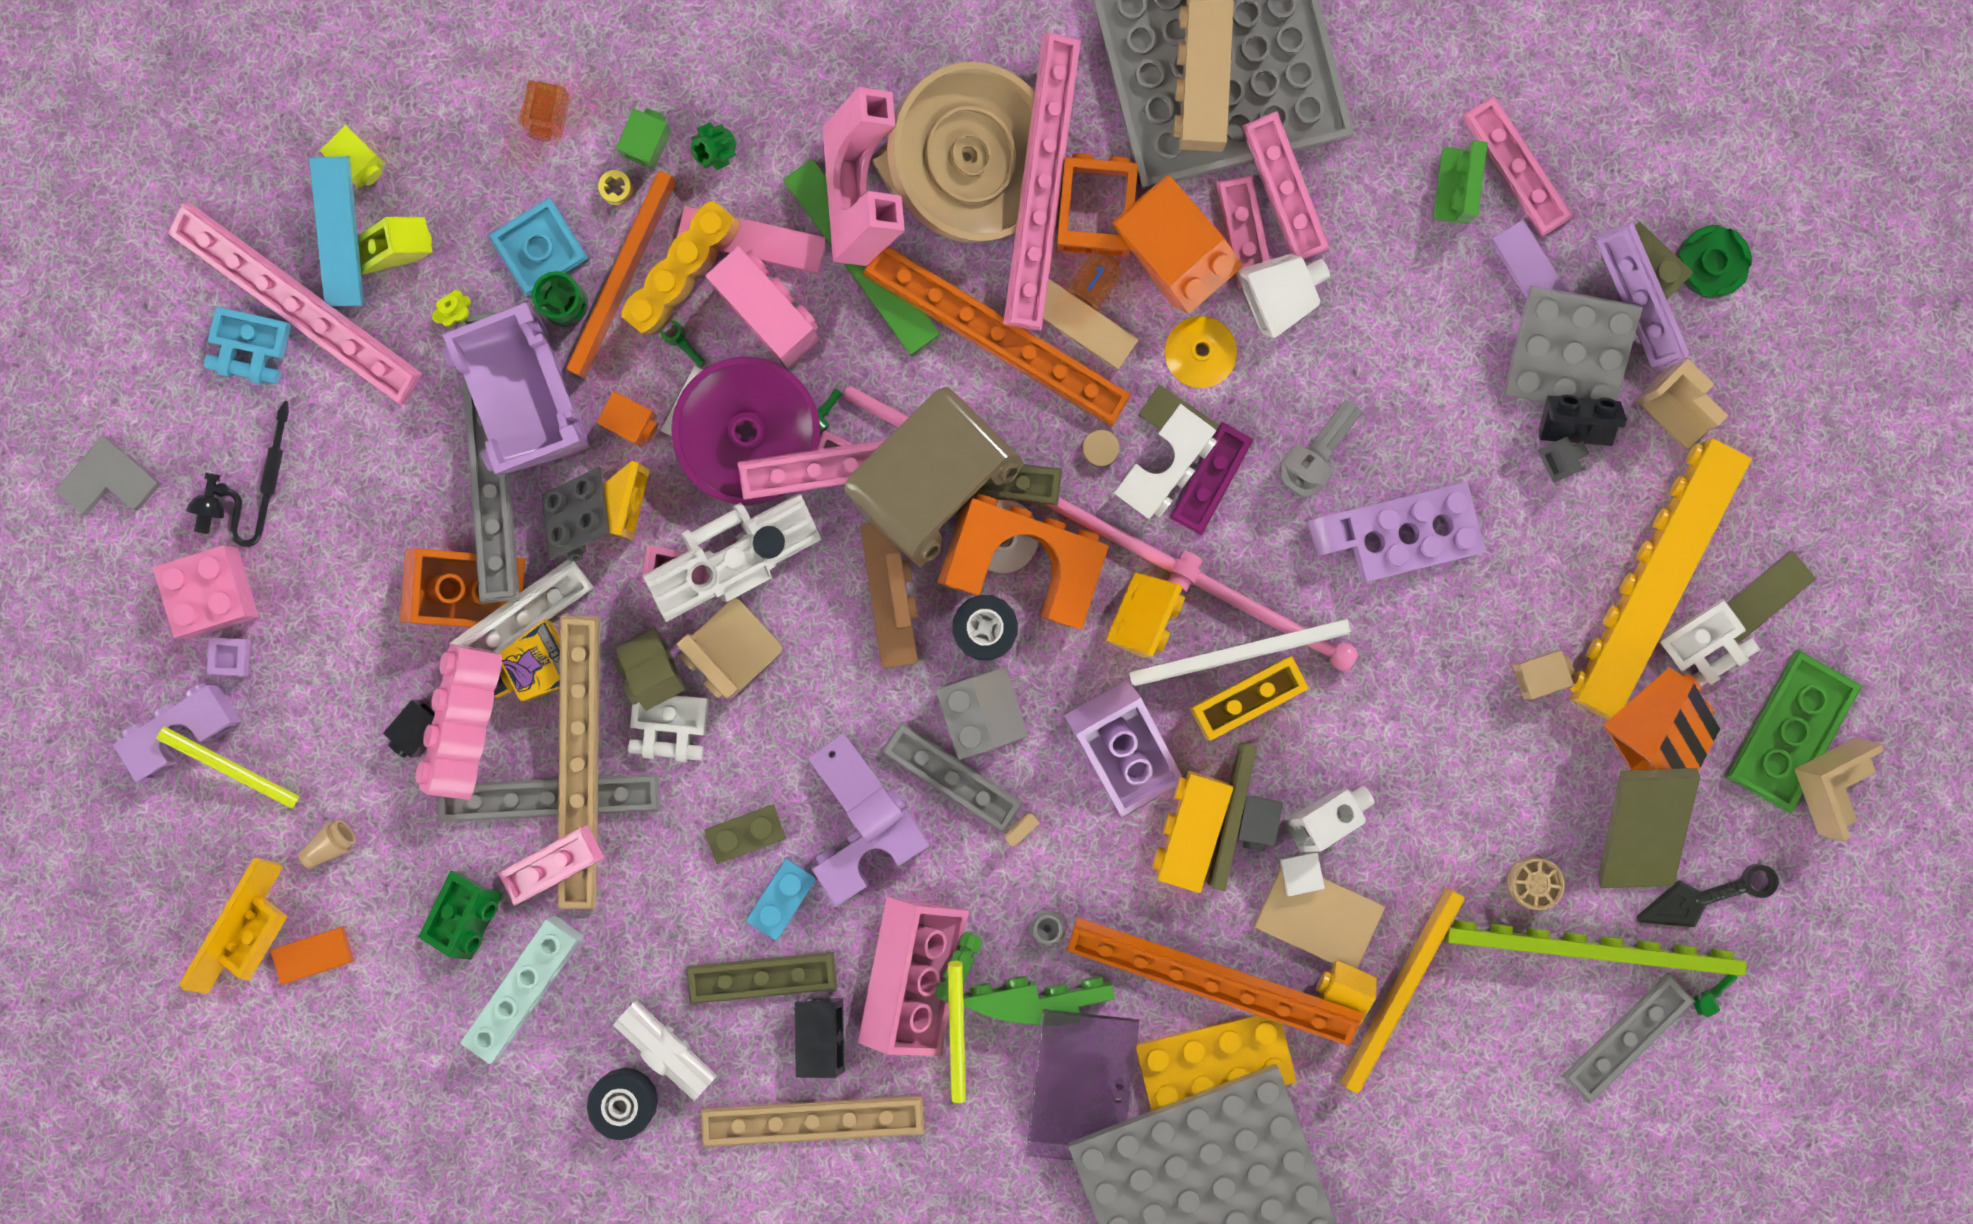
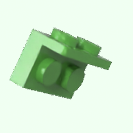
[1433,140,1488,224]

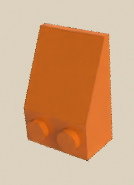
[1112,175,1244,314]
[399,548,526,628]

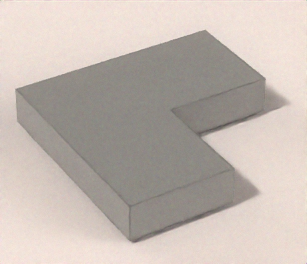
[55,435,162,515]

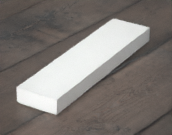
[450,559,594,653]

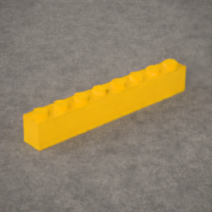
[1569,438,1752,720]

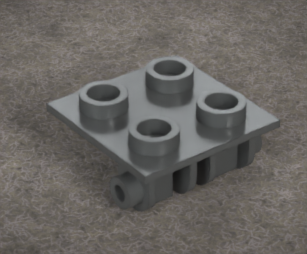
[542,467,610,561]

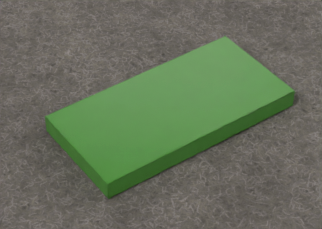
[1725,650,1862,814]

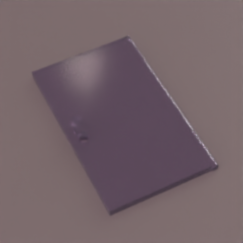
[1026,1009,1139,1161]

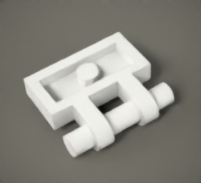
[1659,598,1761,687]
[628,695,709,763]

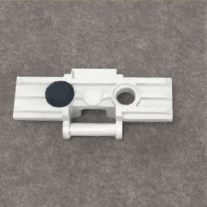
[643,494,822,622]

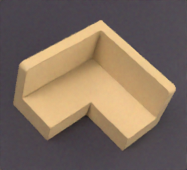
[1635,358,1729,449]
[1794,738,1884,842]

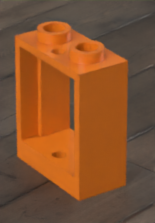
[1056,153,1138,257]

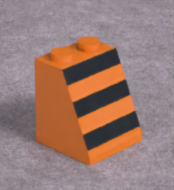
[1603,667,1720,771]

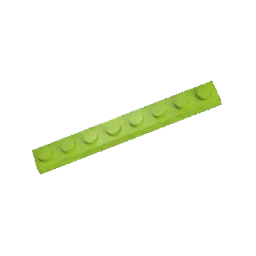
[1443,919,1747,976]

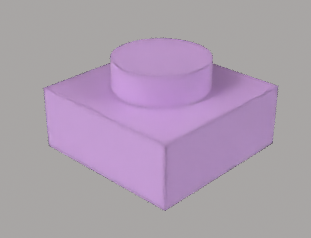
[207,637,251,676]

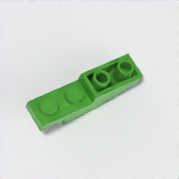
[963,976,1115,1025]

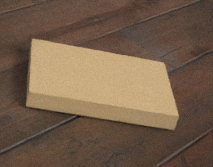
[1253,866,1385,969]

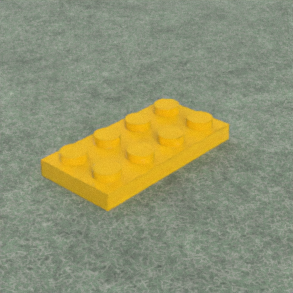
[1135,1014,1297,1111]

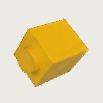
[1316,960,1377,1026]

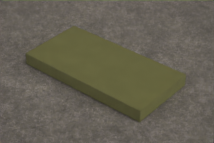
[1598,768,1700,888]

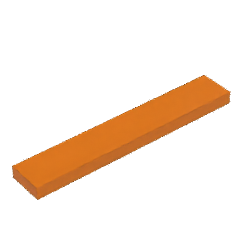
[566,170,676,380]

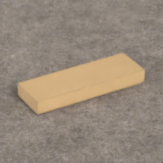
[1043,279,1139,371]

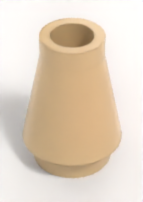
[298,820,356,870]

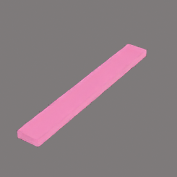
[1003,32,1081,331]
[168,202,422,405]

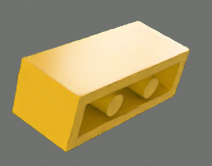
[1189,656,1309,741]
[1152,770,1234,893]

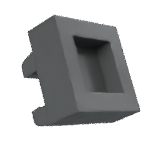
[1537,437,1590,483]

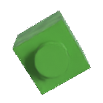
[616,108,671,171]

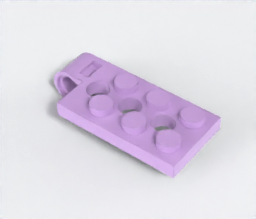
[1308,481,1486,583]

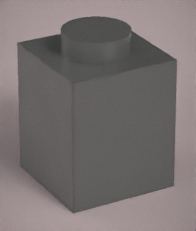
[1237,795,1283,851]

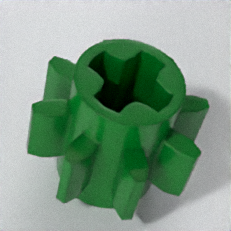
[691,122,736,171]

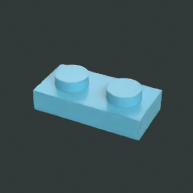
[746,858,817,941]

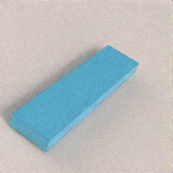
[309,156,364,306]

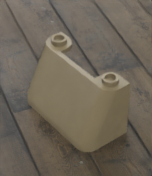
[845,387,1024,569]

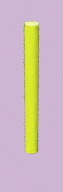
[156,726,300,809]
[947,961,966,1103]

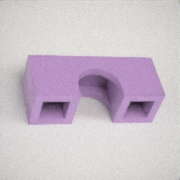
[113,683,242,782]
[812,807,930,907]

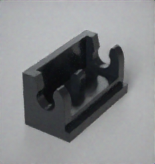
[795,998,845,1078]

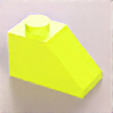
[358,217,433,275]

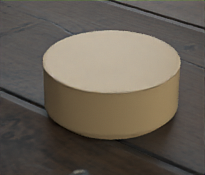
[1083,430,1119,467]

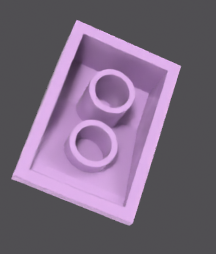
[1064,679,1183,818]

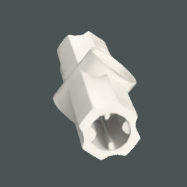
[613,1000,717,1101]

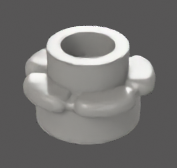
[1029,910,1065,947]

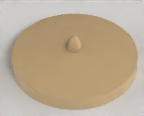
[887,62,1035,243]

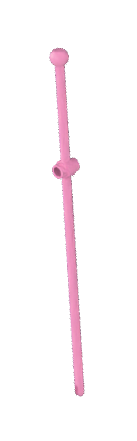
[844,387,1358,671]

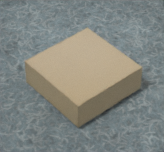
[1004,812,1040,848]

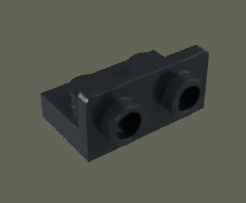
[1539,394,1627,446]

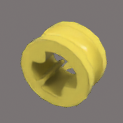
[598,170,633,205]

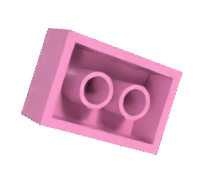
[705,246,819,369]

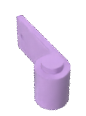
[808,732,906,843]

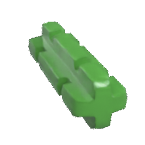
[935,932,982,1003]

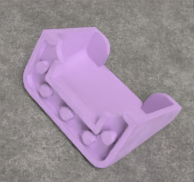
[442,302,591,476]

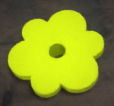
[432,290,471,328]

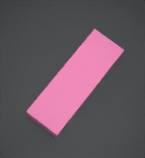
[1216,175,1270,290]
[498,825,604,906]

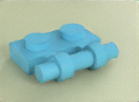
[204,307,292,385]

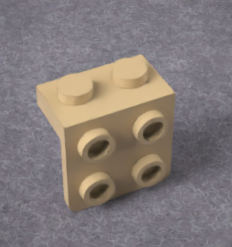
[676,598,783,699]

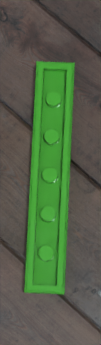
[783,158,940,356]

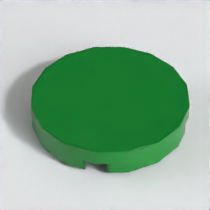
[1678,225,1752,298]

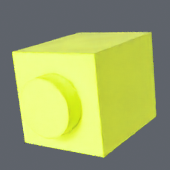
[319,125,386,189]

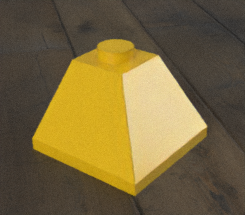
[603,461,650,541]

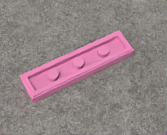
[1462,96,1573,238]
[1241,111,1330,260]
[677,206,827,275]
[737,440,884,500]

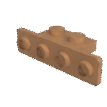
[860,523,918,668]

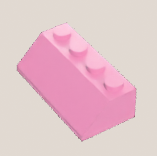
[858,897,969,1056]

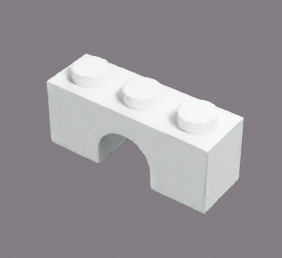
[1114,404,1217,520]

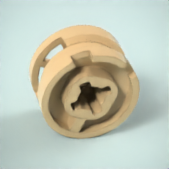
[1507,856,1565,911]

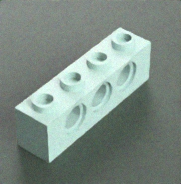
[460,915,584,1065]

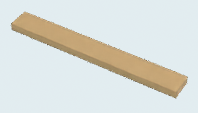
[558,615,600,910]

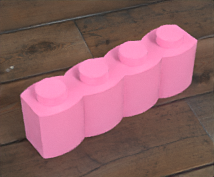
[415,644,502,800]

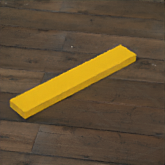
[1340,888,1465,1094]

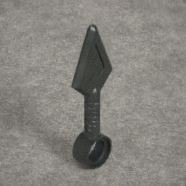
[1637,864,1779,927]

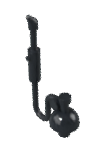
[186,401,289,547]

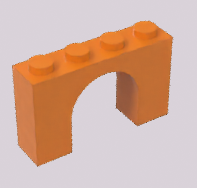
[937,494,1109,630]

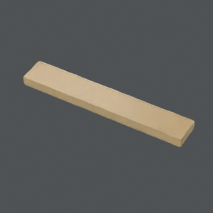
[701,1095,924,1147]

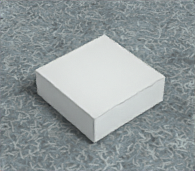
[1279,852,1325,896]

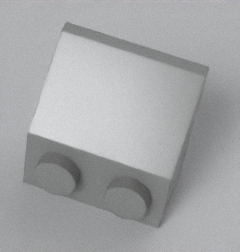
[936,667,1029,760]

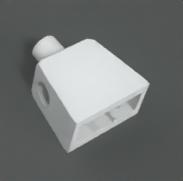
[1236,254,1330,338]
[1282,786,1375,852]

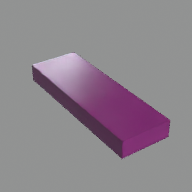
[1169,422,1254,536]

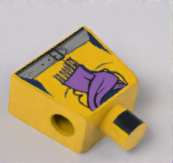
[494,620,560,701]

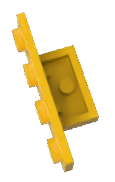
[179,858,288,994]

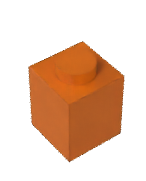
[596,391,659,447]

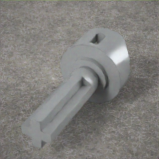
[1281,400,1363,497]

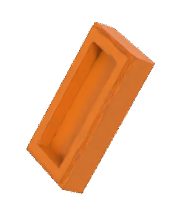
[270,926,354,985]

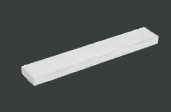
[1129,619,1351,686]

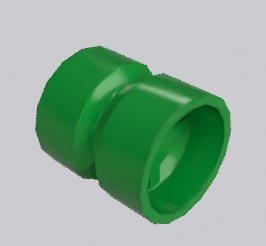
[532,271,588,327]

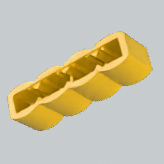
[621,200,741,335]

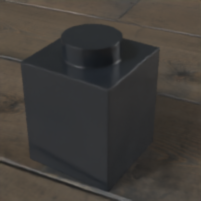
[382,700,435,758]

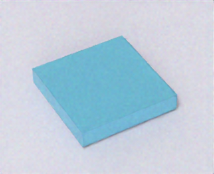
[488,197,590,298]

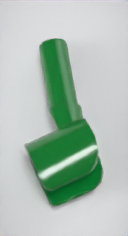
[660,320,705,367]
[817,389,842,432]
[1693,974,1738,1017]

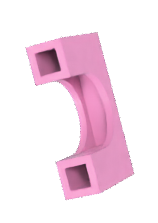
[822,87,905,266]

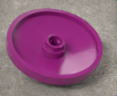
[671,357,820,505]

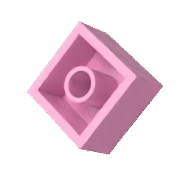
[152,545,259,639]

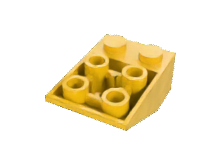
[1105,572,1185,658]

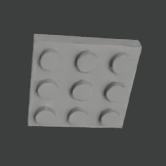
[1504,285,1643,402]

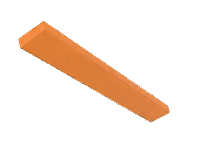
[863,246,1132,428]
[1066,917,1362,1046]

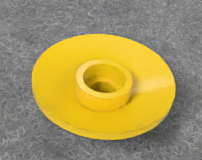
[1165,316,1237,388]

